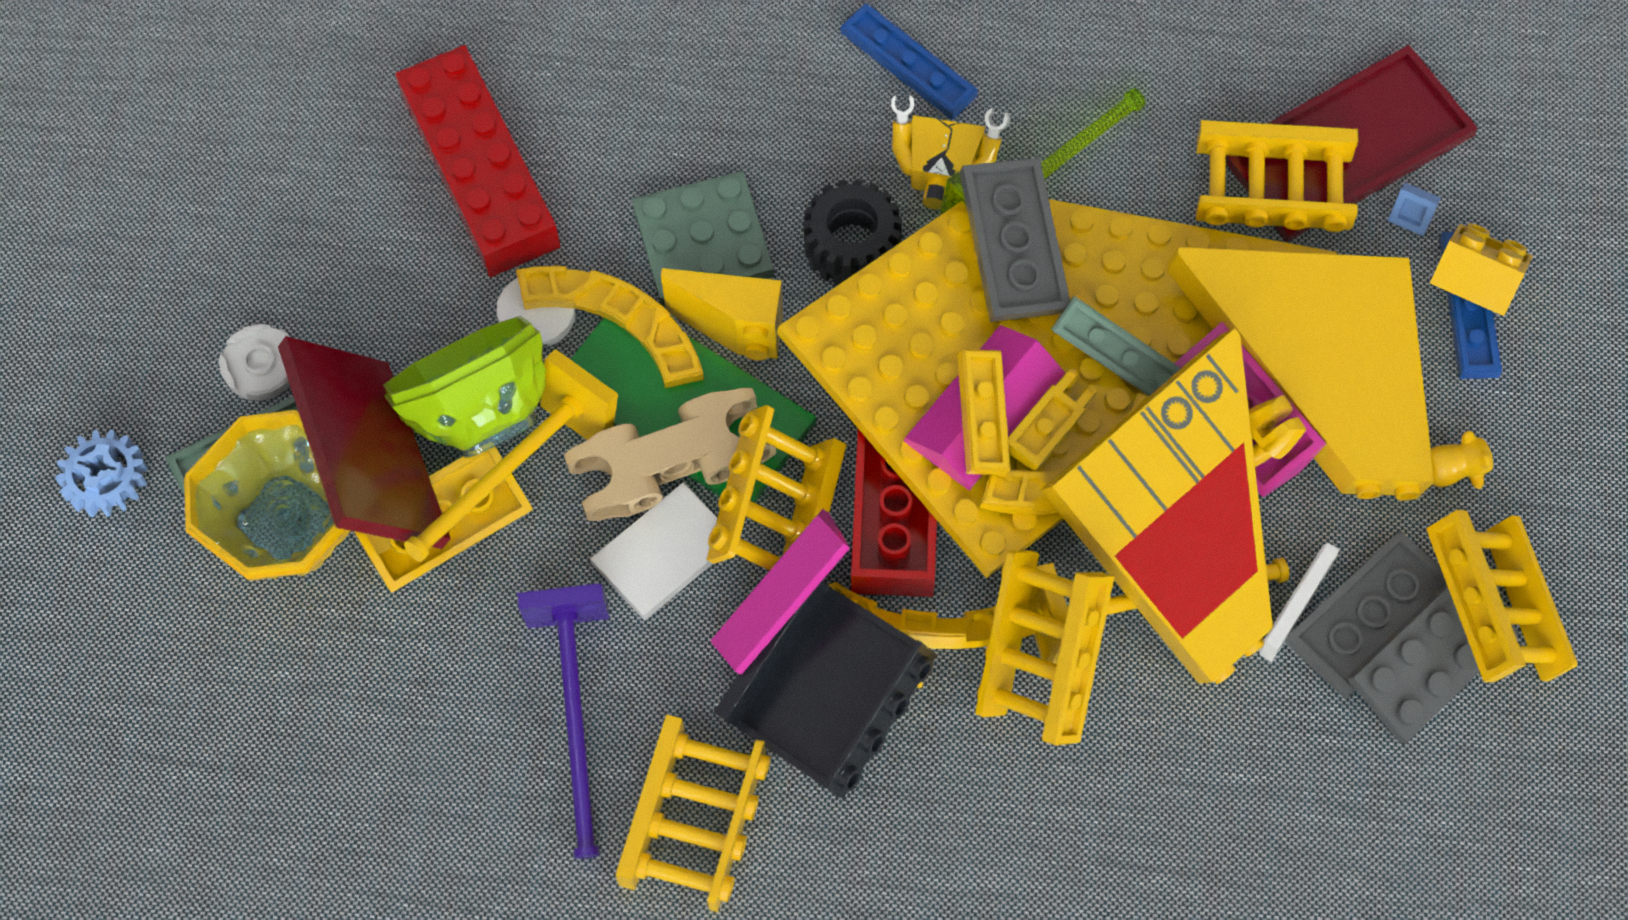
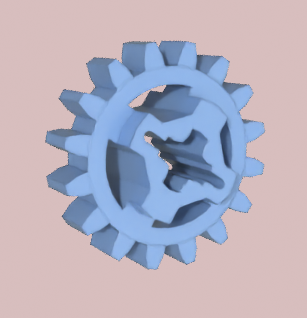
[55,430,148,517]

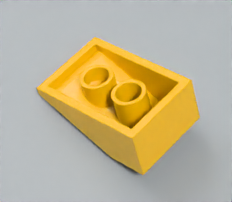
[661,268,784,361]

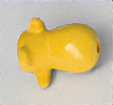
[1431,431,1493,489]

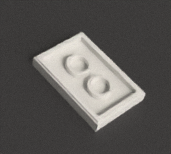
[590,483,717,621]

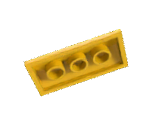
[354,440,533,593]

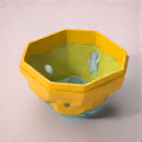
[184,410,350,581]

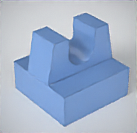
[1387,183,1441,236]

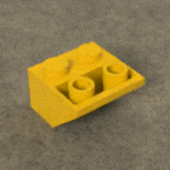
[1430,223,1533,316]

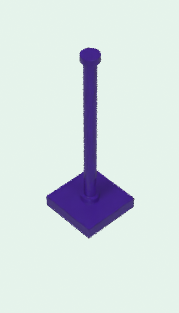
[517,583,610,859]

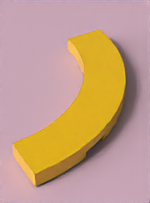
[516,266,704,388]
[979,393,1148,515]
[829,582,1037,649]

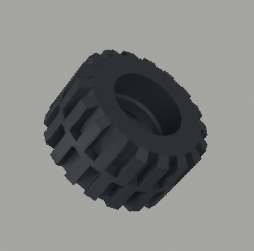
[803,180,902,286]

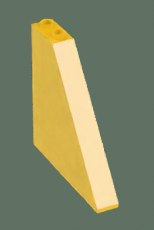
[1167,247,1434,501]

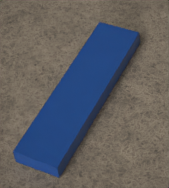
[841,3,978,120]
[1439,232,1502,379]

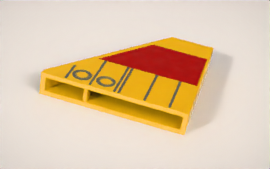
[1041,328,1273,684]

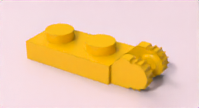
[1008,368,1099,471]

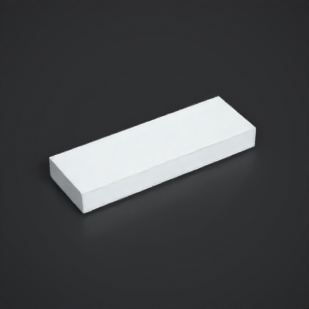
[1259,542,1340,662]

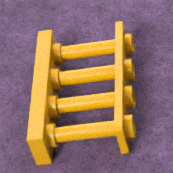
[1195,120,1358,232]
[706,405,847,571]
[1426,510,1578,682]
[975,550,1115,745]
[615,714,771,912]

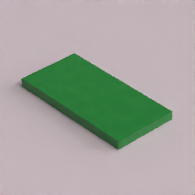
[570,318,816,503]

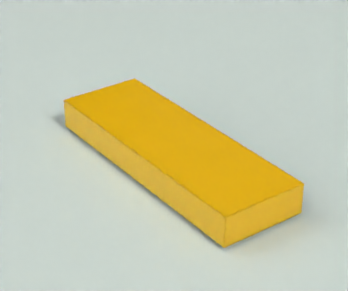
[957,349,1011,475]

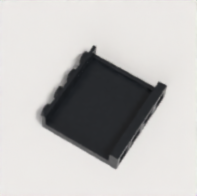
[714,581,938,799]

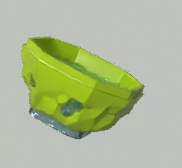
[383,315,546,458]

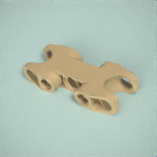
[564,388,776,521]

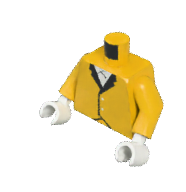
[891,95,1010,210]

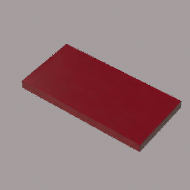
[1226,45,1478,243]
[278,336,451,549]

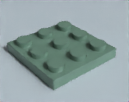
[631,171,774,305]

